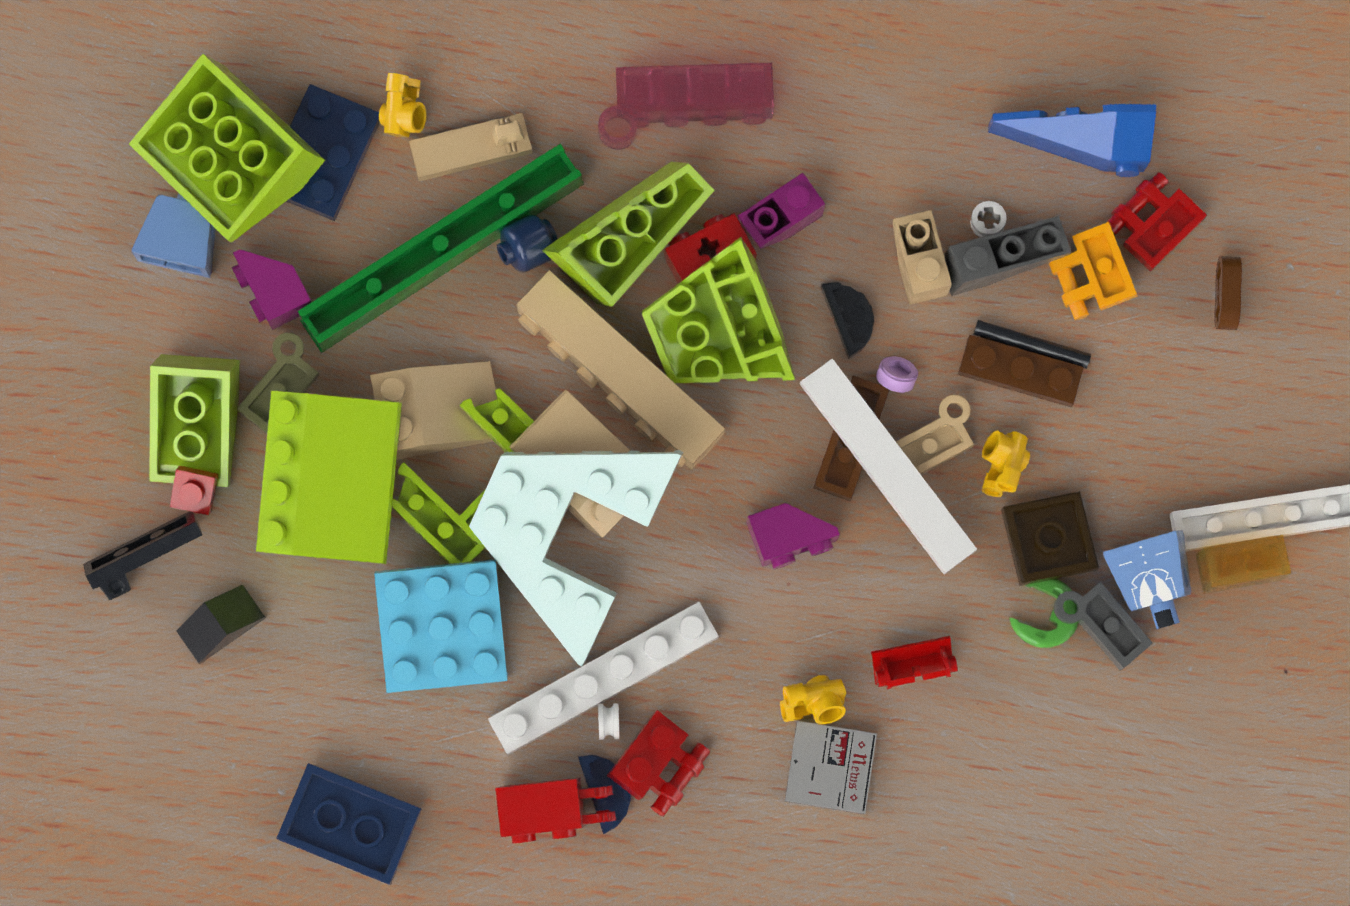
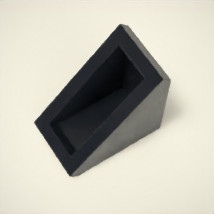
[176,585,266,664]

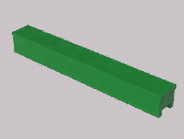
[298,144,584,353]

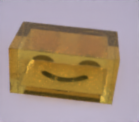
[1195,534,1291,594]

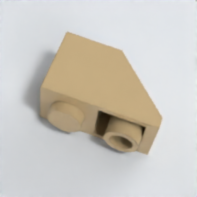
[893,210,952,305]

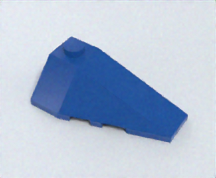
[988,104,1156,177]

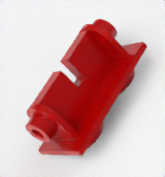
[871,636,958,690]

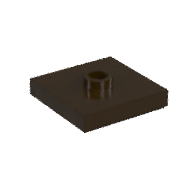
[1001,491,1099,586]

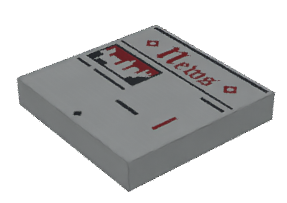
[784,721,877,814]

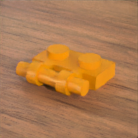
[1049,222,1138,321]

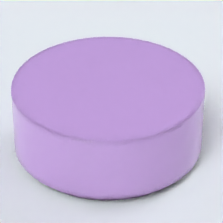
[876,356,918,393]

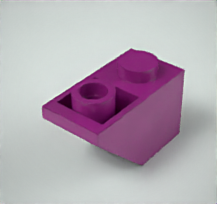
[738,173,825,249]
[231,249,311,330]
[746,503,840,569]

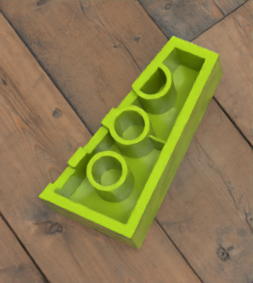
[542,161,715,307]

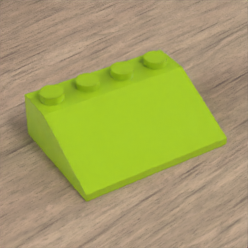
[129,54,325,242]
[256,391,402,564]

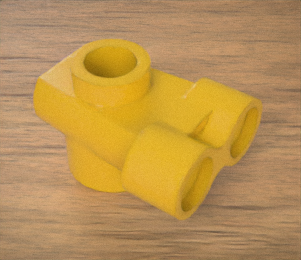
[379,73,426,138]
[981,430,1030,497]
[780,675,846,724]

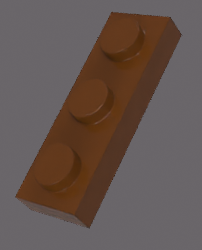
[958,335,1084,407]
[813,376,890,501]

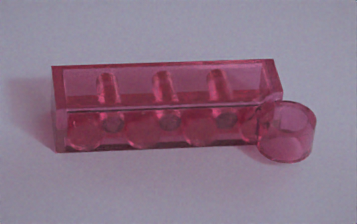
[598,62,774,150]

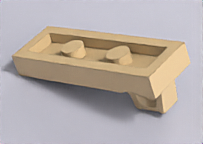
[409,113,532,182]

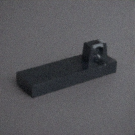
[83,512,203,600]

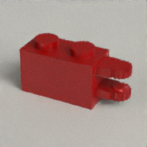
[495,777,616,844]

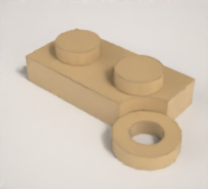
[896,395,974,475]

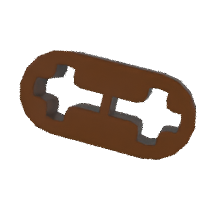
[1214,256,1242,330]

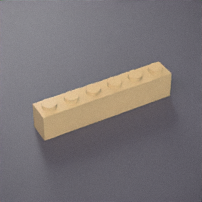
[517,270,725,470]

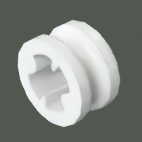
[970,201,1007,238]
[598,703,619,740]

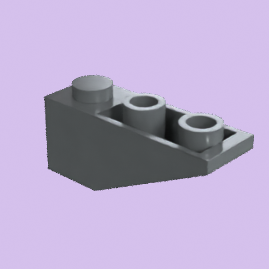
[944,216,1072,296]

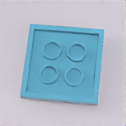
[374,560,508,693]

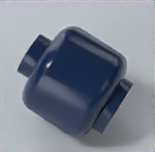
[497,214,558,273]

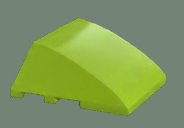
[642,237,795,383]

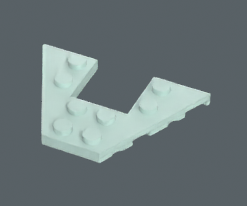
[469,450,683,666]

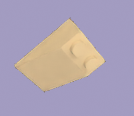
[370,361,497,460]
[509,390,630,538]

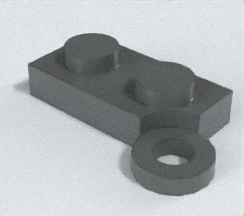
[1053,582,1153,671]

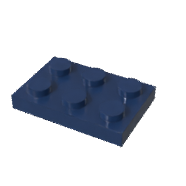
[287,84,380,221]
[276,763,422,886]

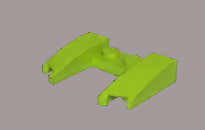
[392,388,534,564]

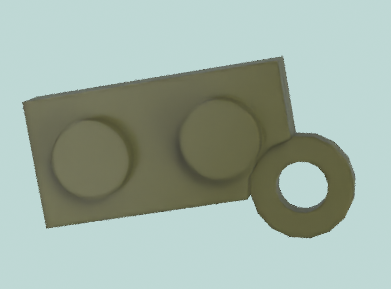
[237,332,320,434]

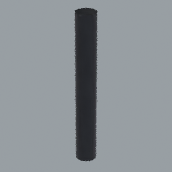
[973,320,1091,369]

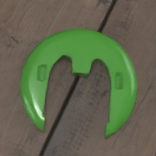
[1009,579,1079,648]

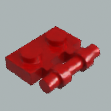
[1107,172,1207,272]
[607,710,710,817]

